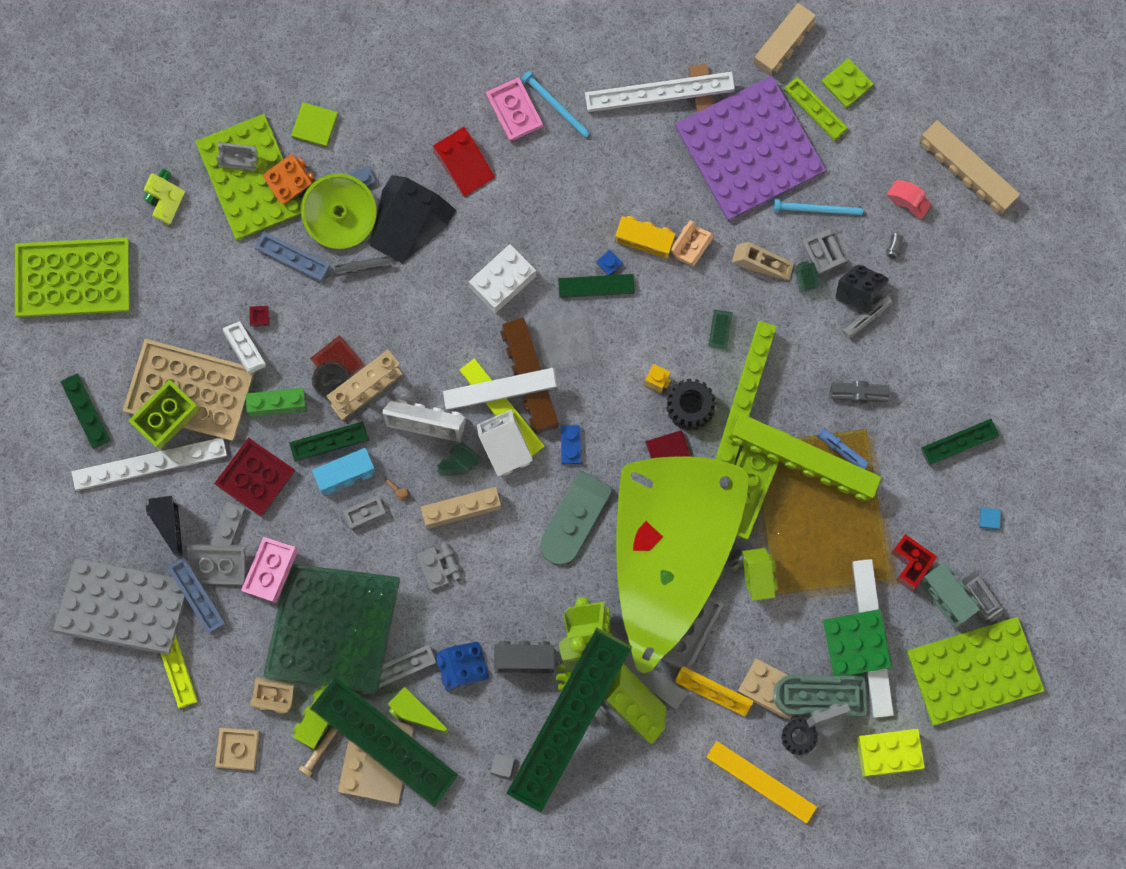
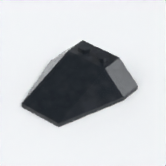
[370,175,456,264]

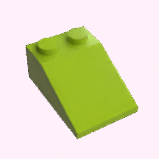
[388,687,449,735]

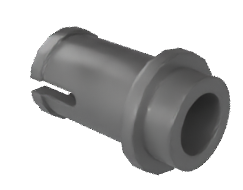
[886,233,903,259]
[728,549,747,572]

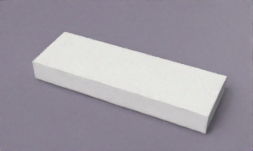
[223,321,266,374]

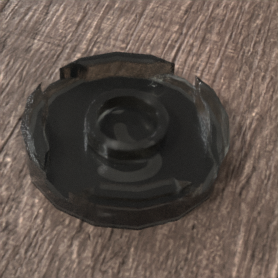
[312,361,350,399]

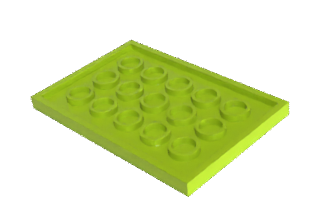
[195,114,302,241]
[15,237,130,318]
[906,617,1045,726]

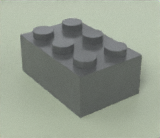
[494,641,554,673]

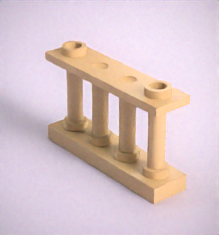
[327,350,403,421]

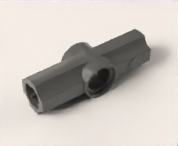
[830,381,890,403]

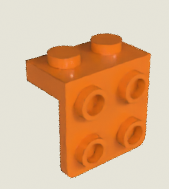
[263,154,317,204]

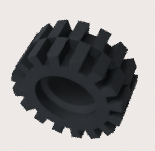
[781,718,818,755]

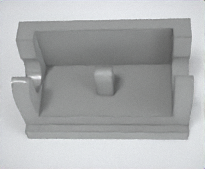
[217,142,259,171]

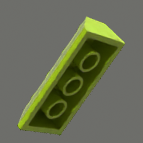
[603,664,667,744]

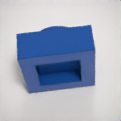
[596,249,623,275]

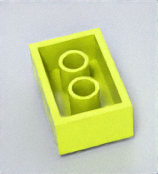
[856,729,925,777]

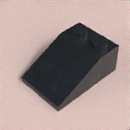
[146,496,183,559]

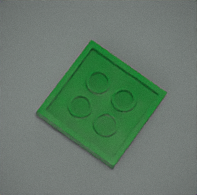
[823,609,892,676]

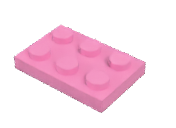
[486,77,543,142]
[241,537,299,603]

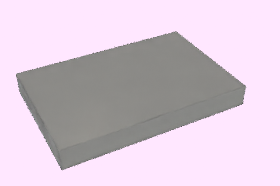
[186,544,246,585]

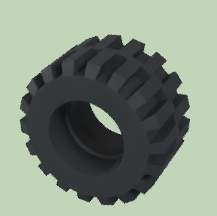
[666,379,716,431]

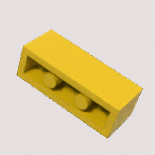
[614,216,676,259]

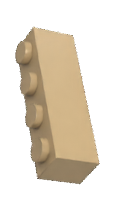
[753,3,816,76]
[421,487,501,529]

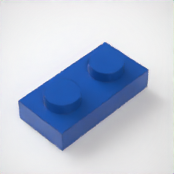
[561,425,581,464]

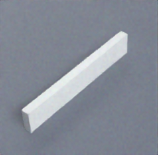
[443,368,557,410]

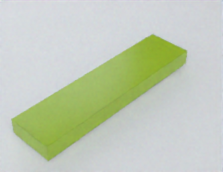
[784,77,848,142]

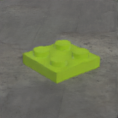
[821,58,873,109]

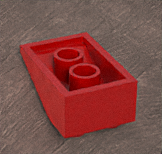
[433,127,495,197]

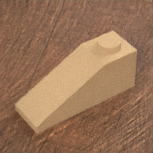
[732,242,794,281]

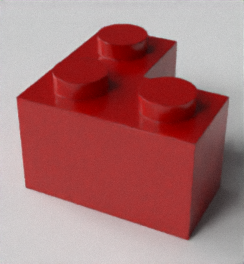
[891,534,938,591]

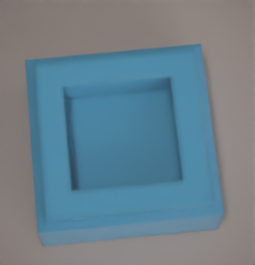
[979,508,1001,530]

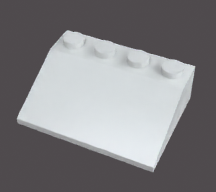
[382,399,466,443]

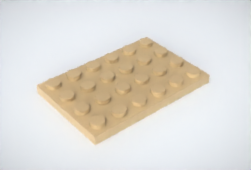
[123,339,255,442]

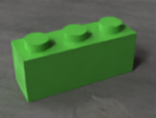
[246,388,307,417]

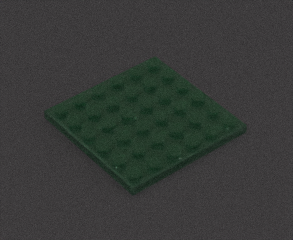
[263,564,400,694]

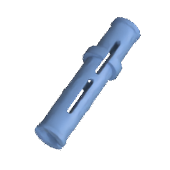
[816,427,870,469]

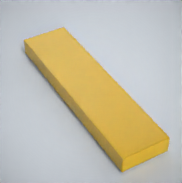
[675,666,753,717]

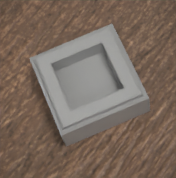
[491,753,515,778]

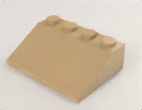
[338,720,414,804]

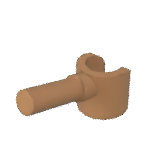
[385,478,409,501]

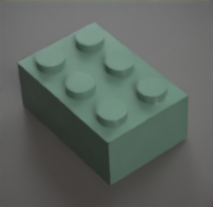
[919,563,980,629]

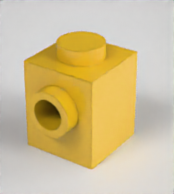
[644,364,672,393]

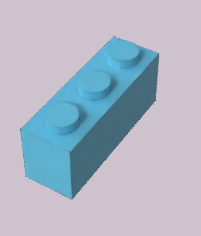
[312,448,375,495]

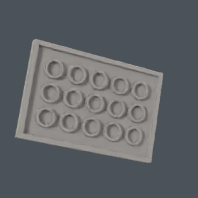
[53,559,186,655]

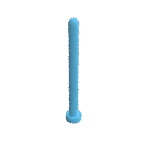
[521,71,590,138]
[773,199,864,215]

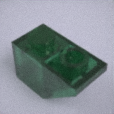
[437,442,480,476]

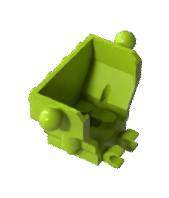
[556,597,613,690]

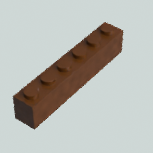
[500,317,559,434]

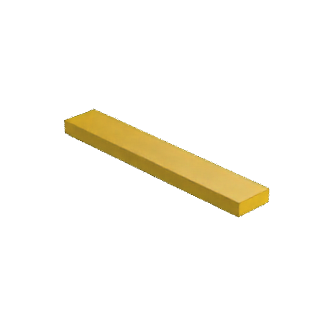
[706,741,817,824]

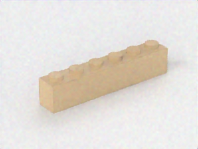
[919,120,1020,215]

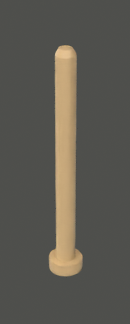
[298,693,360,777]

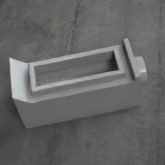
[961,570,1003,622]

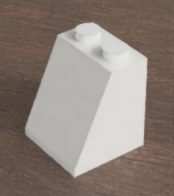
[477,409,533,476]

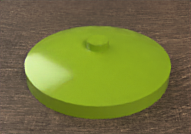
[301,173,377,249]

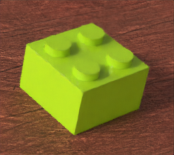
[742,548,778,601]

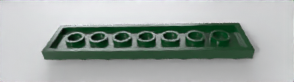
[310,677,458,807]

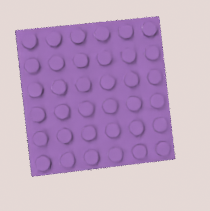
[674,76,826,221]

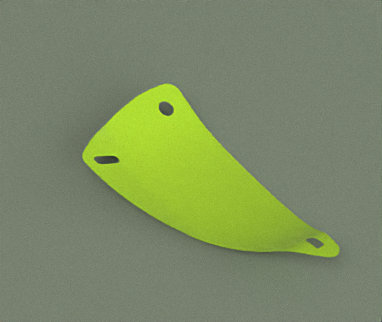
[616,457,749,673]

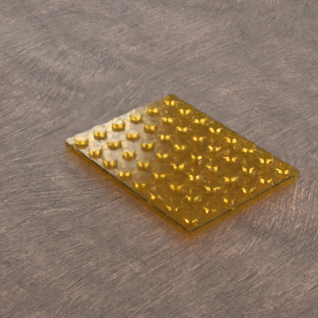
[762,429,891,595]

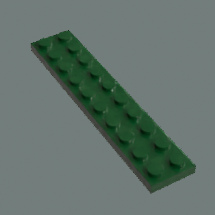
[506,627,632,812]

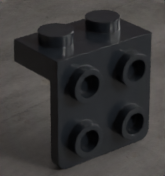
[835,265,889,313]

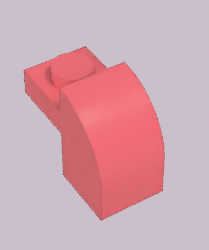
[886,180,932,219]

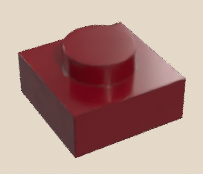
[249,306,270,327]

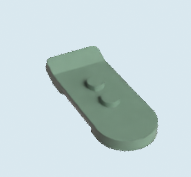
[541,471,613,565]
[773,675,867,717]

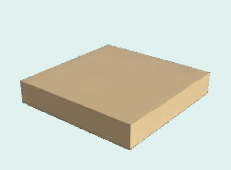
[215,728,260,771]

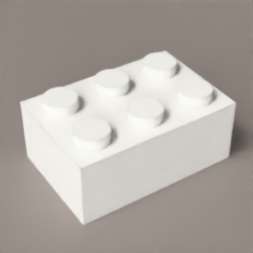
[469,244,536,314]

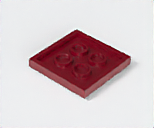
[214,437,296,518]

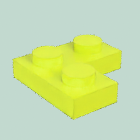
[143,173,185,225]

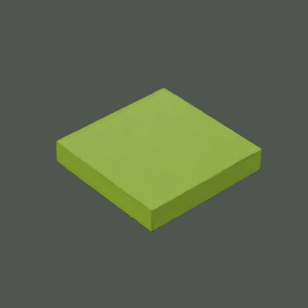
[291,102,338,148]

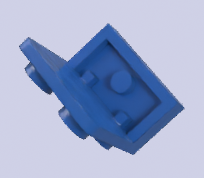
[435,642,489,691]

